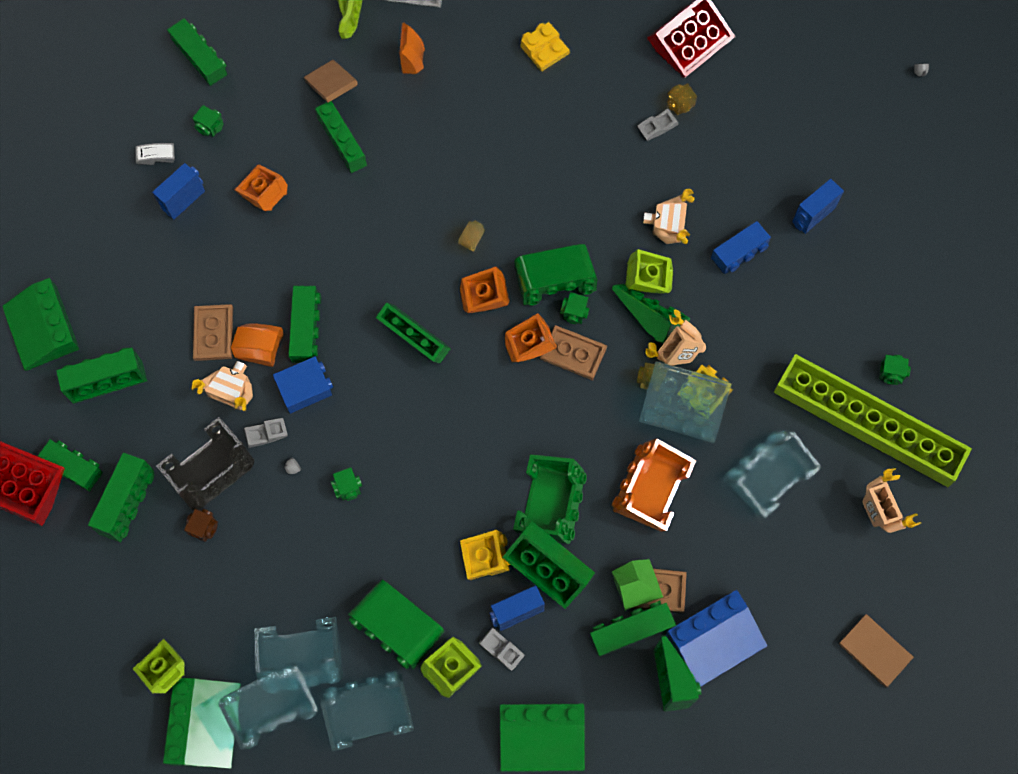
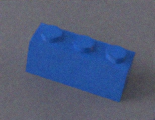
[711,221,771,274]

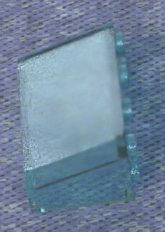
[724,430,822,518]
[254,617,343,693]
[219,662,319,750]
[320,671,414,751]

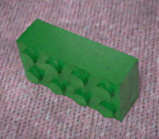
[56,348,147,404]
[88,452,155,543]
[502,521,595,609]

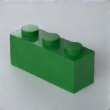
[38,439,103,492]

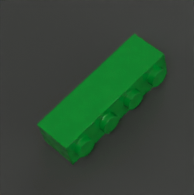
[167,18,227,86]
[315,101,367,174]
[289,286,321,363]
[376,302,451,364]
[590,601,676,656]

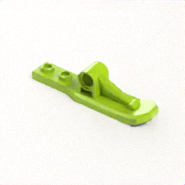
[337,0,363,39]

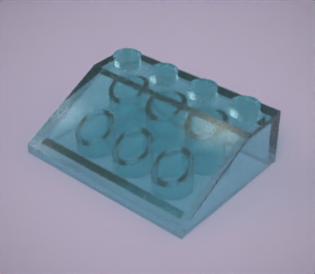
[639,361,732,443]

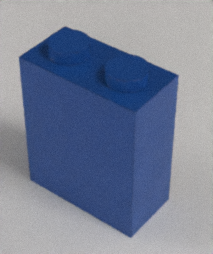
[152,163,205,220]
[792,179,844,234]
[273,356,333,414]
[489,585,545,631]

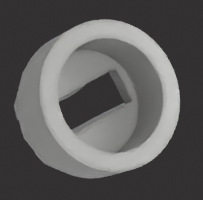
[914,64,929,77]
[284,457,301,474]

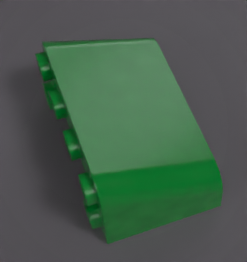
[514,244,598,306]
[513,454,587,544]
[348,580,445,670]

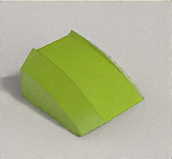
[625,249,673,293]
[421,637,482,698]
[133,639,184,693]

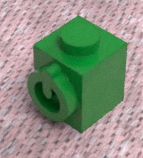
[192,105,224,137]
[560,292,590,324]
[879,355,911,385]
[331,468,362,501]

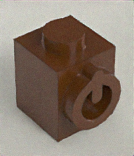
[184,509,218,542]

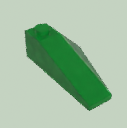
[612,284,691,343]

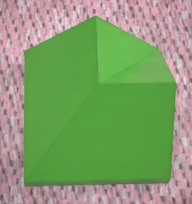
[611,559,663,610]

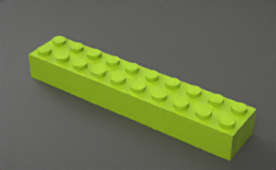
[773,354,972,487]

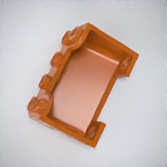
[612,439,696,532]

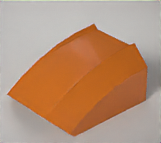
[400,22,425,74]
[234,164,288,211]
[460,267,510,313]
[505,313,557,362]
[231,323,284,367]

